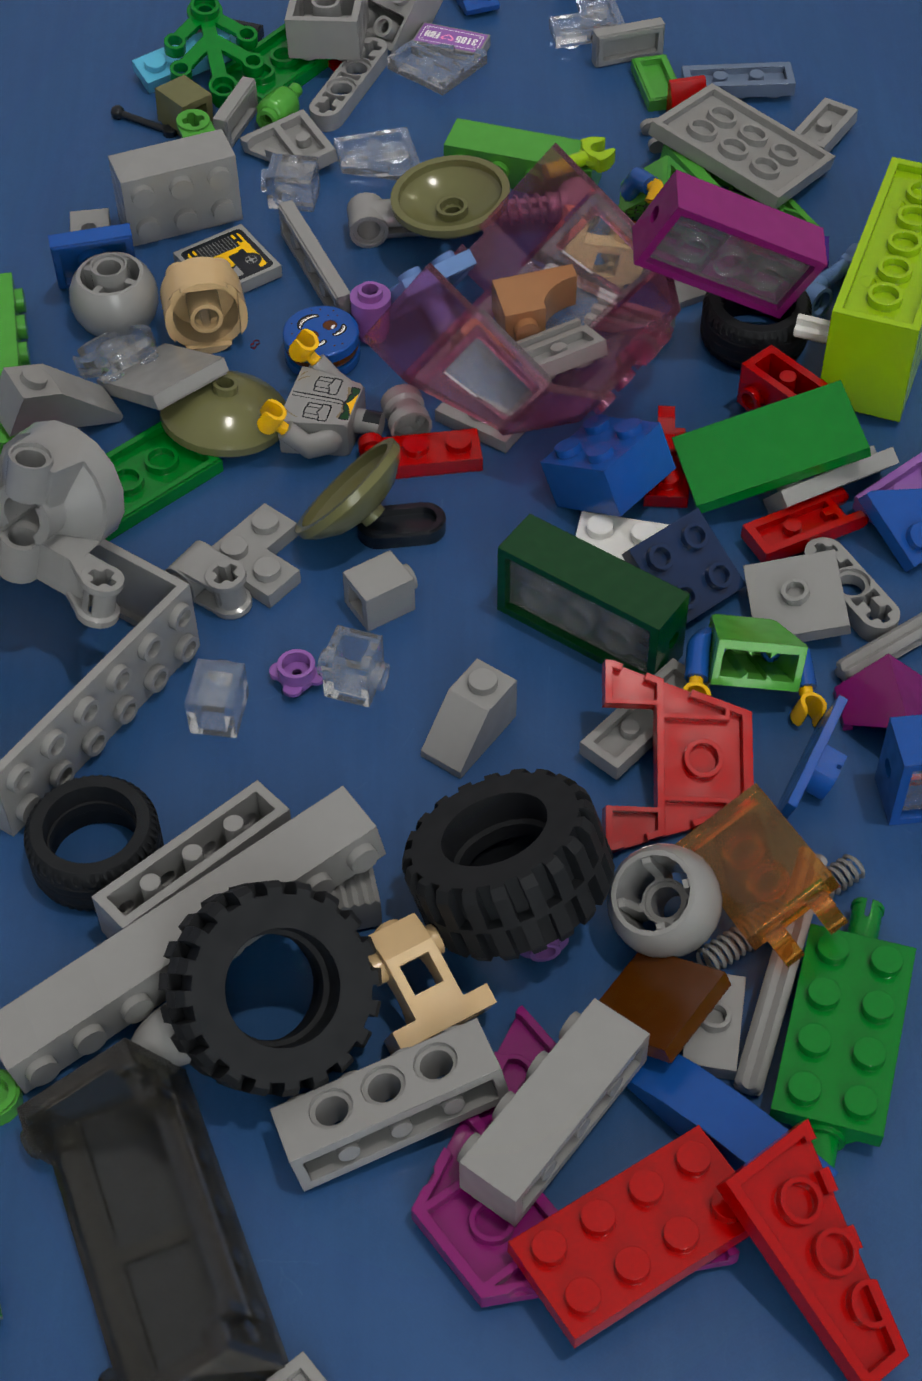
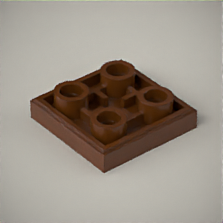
[599,952,731,1063]

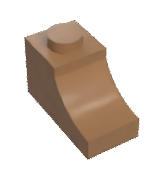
[492,264,577,345]

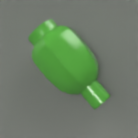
[256,83,303,128]

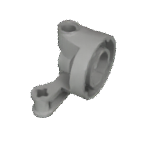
[0,420,125,629]

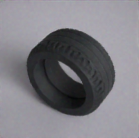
[700,291,812,370]
[24,775,164,912]

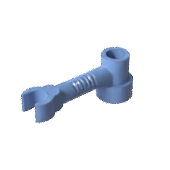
[805,243,858,318]

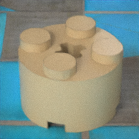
[160,257,248,354]

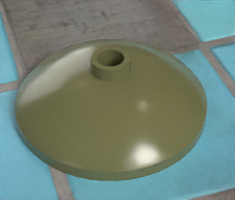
[390,155,511,239]
[160,370,286,457]
[295,438,401,540]

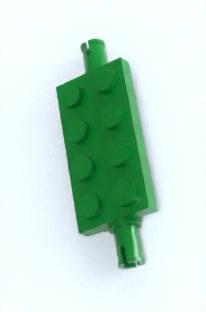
[769,897,917,1168]

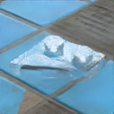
[333,127,420,181]

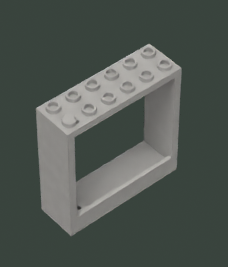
[0,539,200,837]

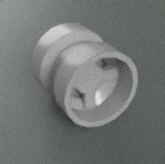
[381,384,432,436]

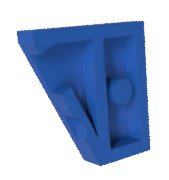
[858,488,922,572]

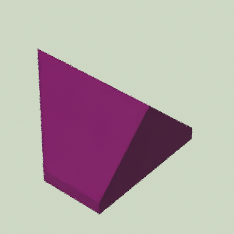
[833,653,922,731]

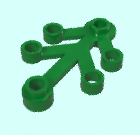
[164,0,264,108]

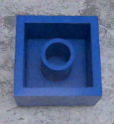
[540,414,676,517]

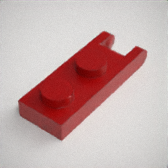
[741,487,869,562]

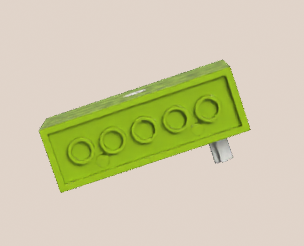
[793,157,922,422]

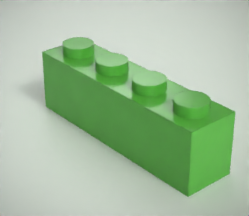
[444,118,602,195]

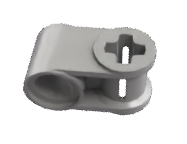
[165,540,253,620]

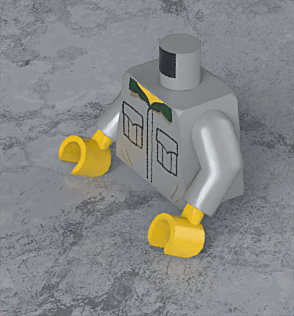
[257,329,385,459]

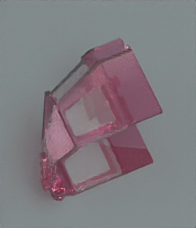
[362,143,681,436]

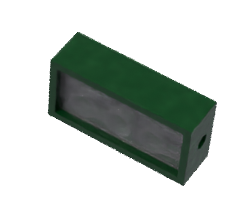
[497,513,690,675]

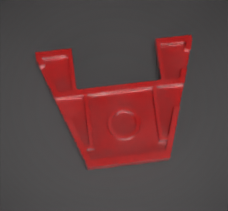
[602,659,754,853]

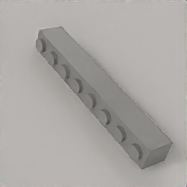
[0,786,386,1094]

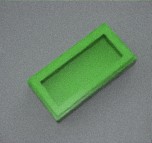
[630,54,677,112]

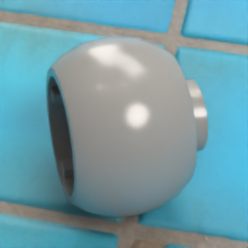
[69,252,159,341]
[607,843,723,958]

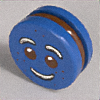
[282,306,361,375]

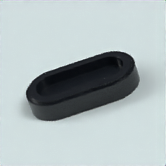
[357,502,446,549]

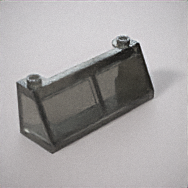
[17,1038,289,1381]

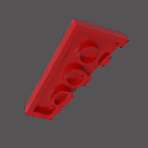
[716,1119,909,1381]

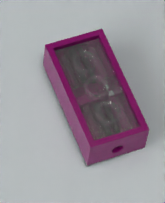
[632,170,827,319]

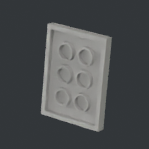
[648,83,836,209]

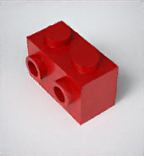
[737,344,828,411]

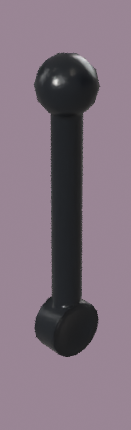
[111,105,178,138]

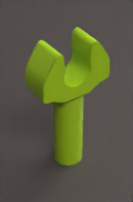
[544,137,616,178]

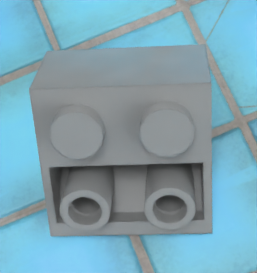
[365,0,443,53]

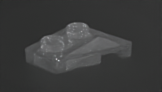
[387,40,487,96]

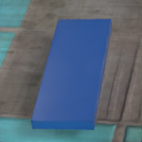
[767,695,848,833]

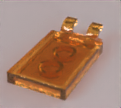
[675,783,848,967]

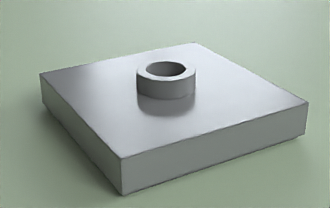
[743,549,851,642]

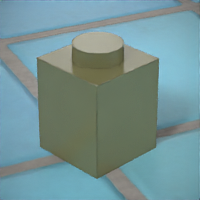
[155,75,213,137]

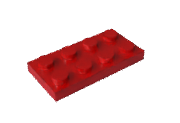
[508,1125,749,1349]

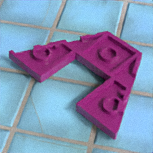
[411,1005,740,1308]

